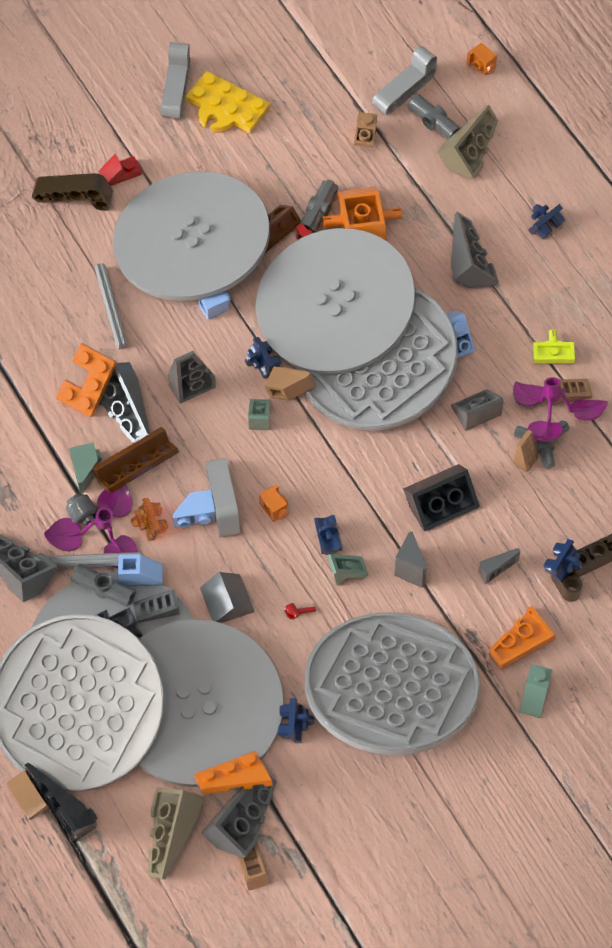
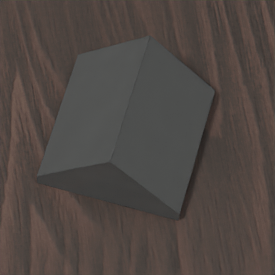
[451,389,504,431]
[394,531,427,588]
[200,572,254,623]

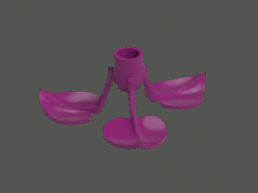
[513,377,608,442]
[44,484,138,568]

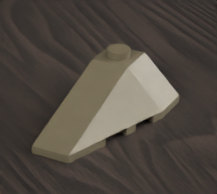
[437,105,498,179]
[148,788,204,879]

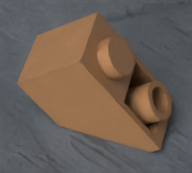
[354,112,378,147]
[265,366,315,401]

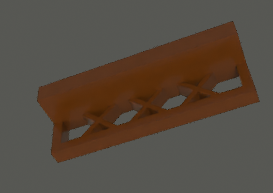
[265,205,301,253]
[93,427,179,494]

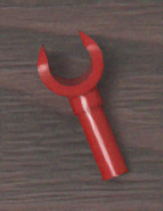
[284,603,316,619]

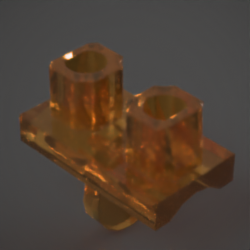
[131,497,168,541]

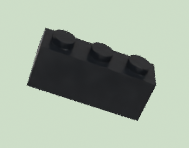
[403,464,480,531]

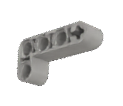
[161,42,190,118]
[372,46,437,115]
[205,458,240,537]

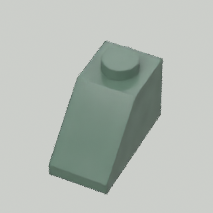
[69,442,102,493]
[519,664,552,718]

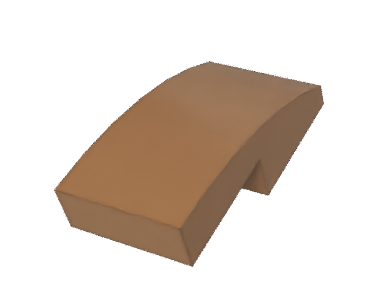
[7,770,49,820]

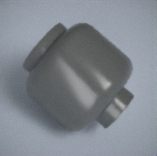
[66,493,97,525]

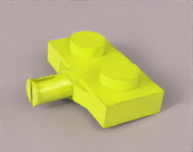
[533,330,575,364]

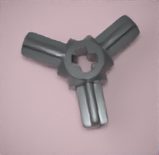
[514,420,570,469]

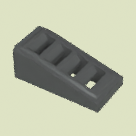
[479,548,521,584]
[133,590,179,623]

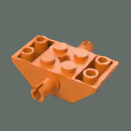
[322,187,402,241]

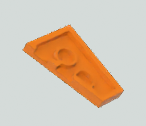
[489,605,555,670]
[194,751,273,794]

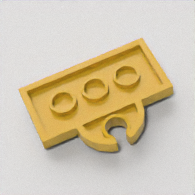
[186,71,270,133]

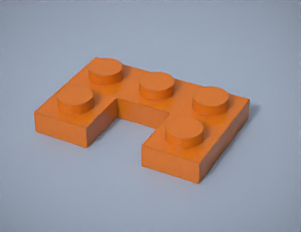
[56,343,117,417]

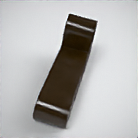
[32,173,113,211]
[551,534,612,602]

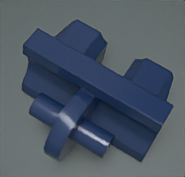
[528,204,566,239]
[245,337,281,378]
[314,515,342,555]
[544,539,582,583]
[278,698,315,743]

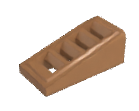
[552,379,593,405]
[514,430,538,472]
[238,843,270,890]

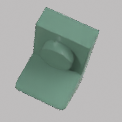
[248,399,270,430]
[328,554,368,585]

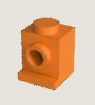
[467,43,497,75]
[259,484,289,522]

